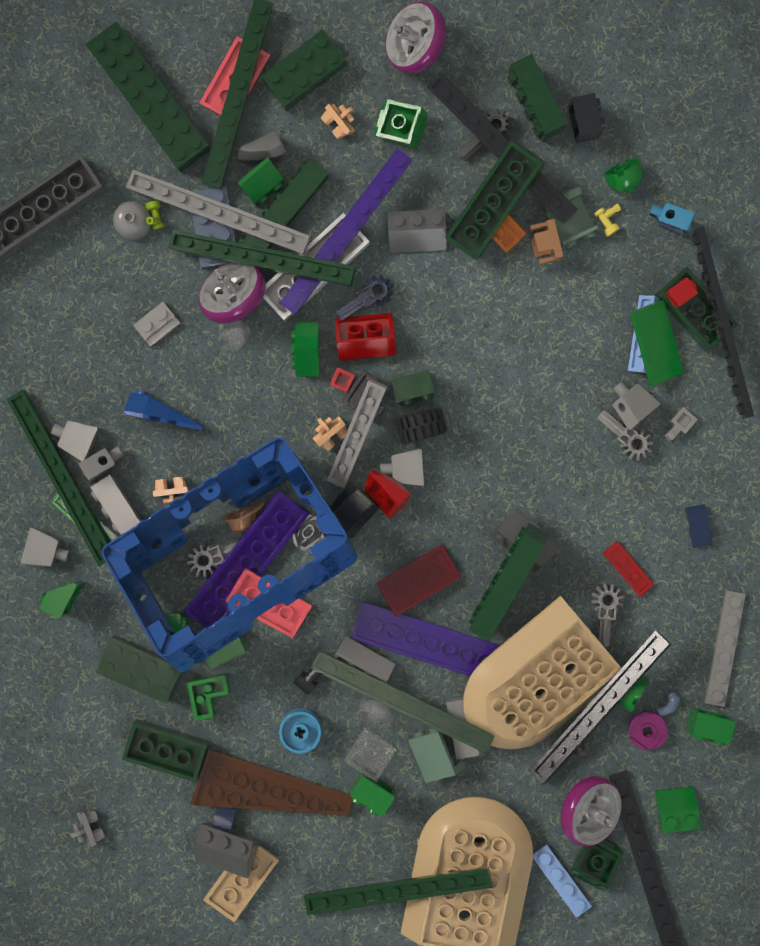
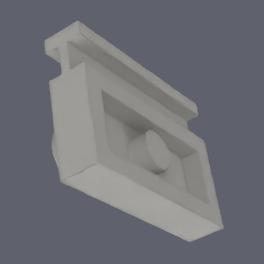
[133,302,181,347]

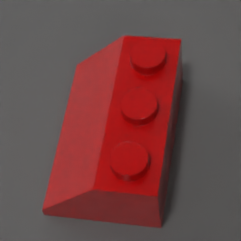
[335,313,396,361]

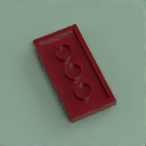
[375,544,461,617]

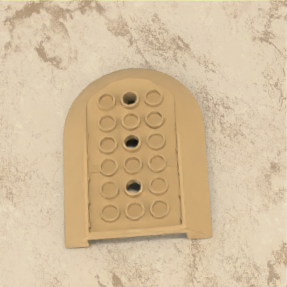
[463,596,621,749]
[401,797,533,946]

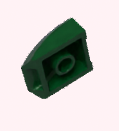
[570,839,623,891]

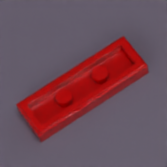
[603,541,654,597]

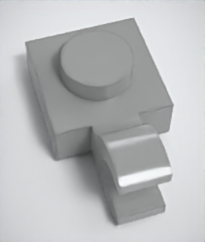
[664,407,698,441]

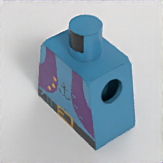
[649,203,695,238]

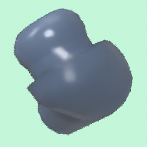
[656,692,680,717]

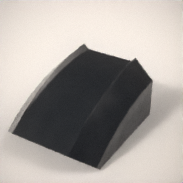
[329,483,379,538]

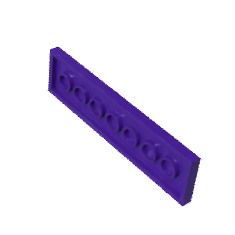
[184,490,309,628]
[351,601,501,676]

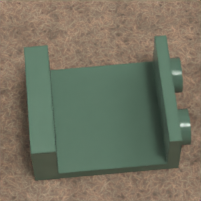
[542,187,598,248]
[408,727,465,783]

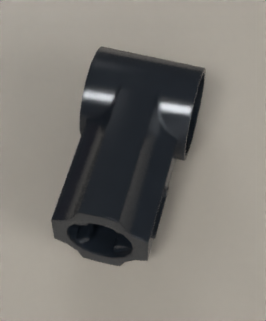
[293,662,324,695]

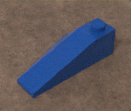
[123,390,204,431]

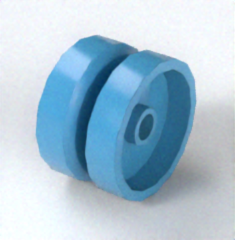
[279,707,322,754]

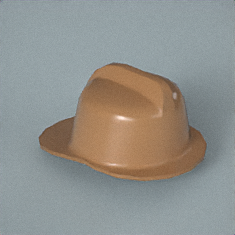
[221,502,264,534]

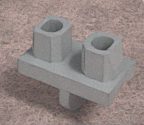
[70,810,105,847]

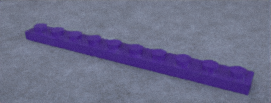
[280,148,413,315]

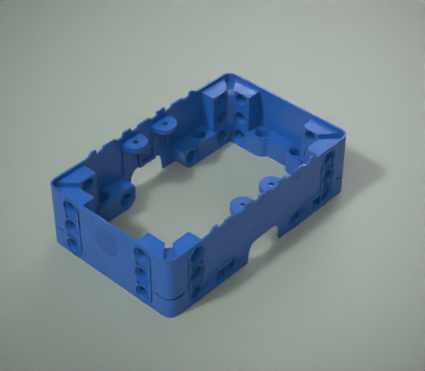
[102,437,358,672]

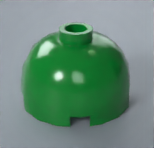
[604,158,644,194]
[618,676,650,712]

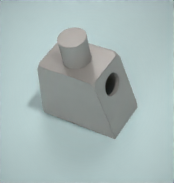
[613,382,660,430]
[51,421,101,461]
[78,446,123,483]
[380,449,424,486]
[20,527,70,566]

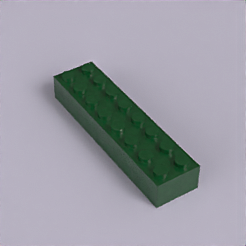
[86,21,211,172]

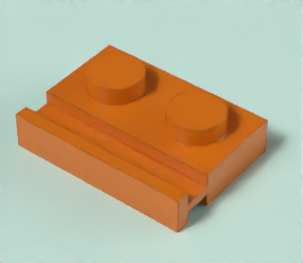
[494,215,527,253]

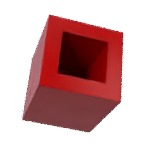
[665,277,698,308]
[330,367,355,394]

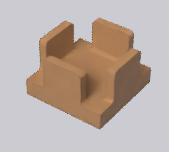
[529,219,564,266]

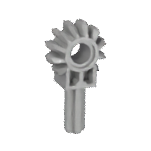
[597,411,653,461]
[187,541,238,578]
[591,583,624,647]

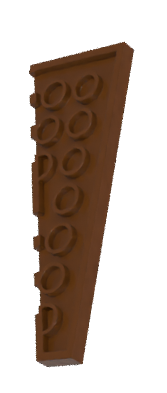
[190,749,353,816]

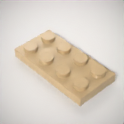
[203,836,279,922]

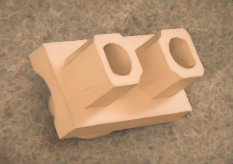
[321,104,356,139]
[313,416,347,451]
[153,477,190,504]

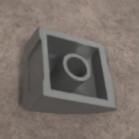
[238,130,287,163]

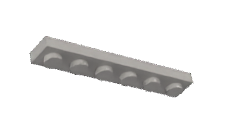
[327,379,388,488]
[704,590,746,707]

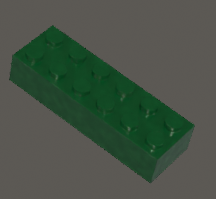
[445,140,546,260]
[469,523,549,642]

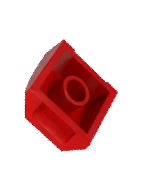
[364,469,413,519]

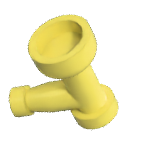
[594,204,621,237]

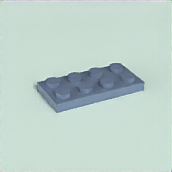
[192,186,236,269]

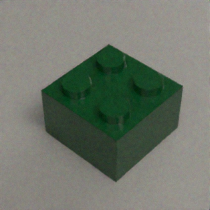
[391,370,435,406]

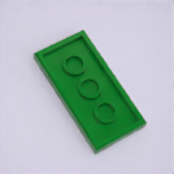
[630,300,684,386]

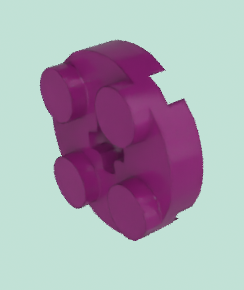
[628,710,667,750]

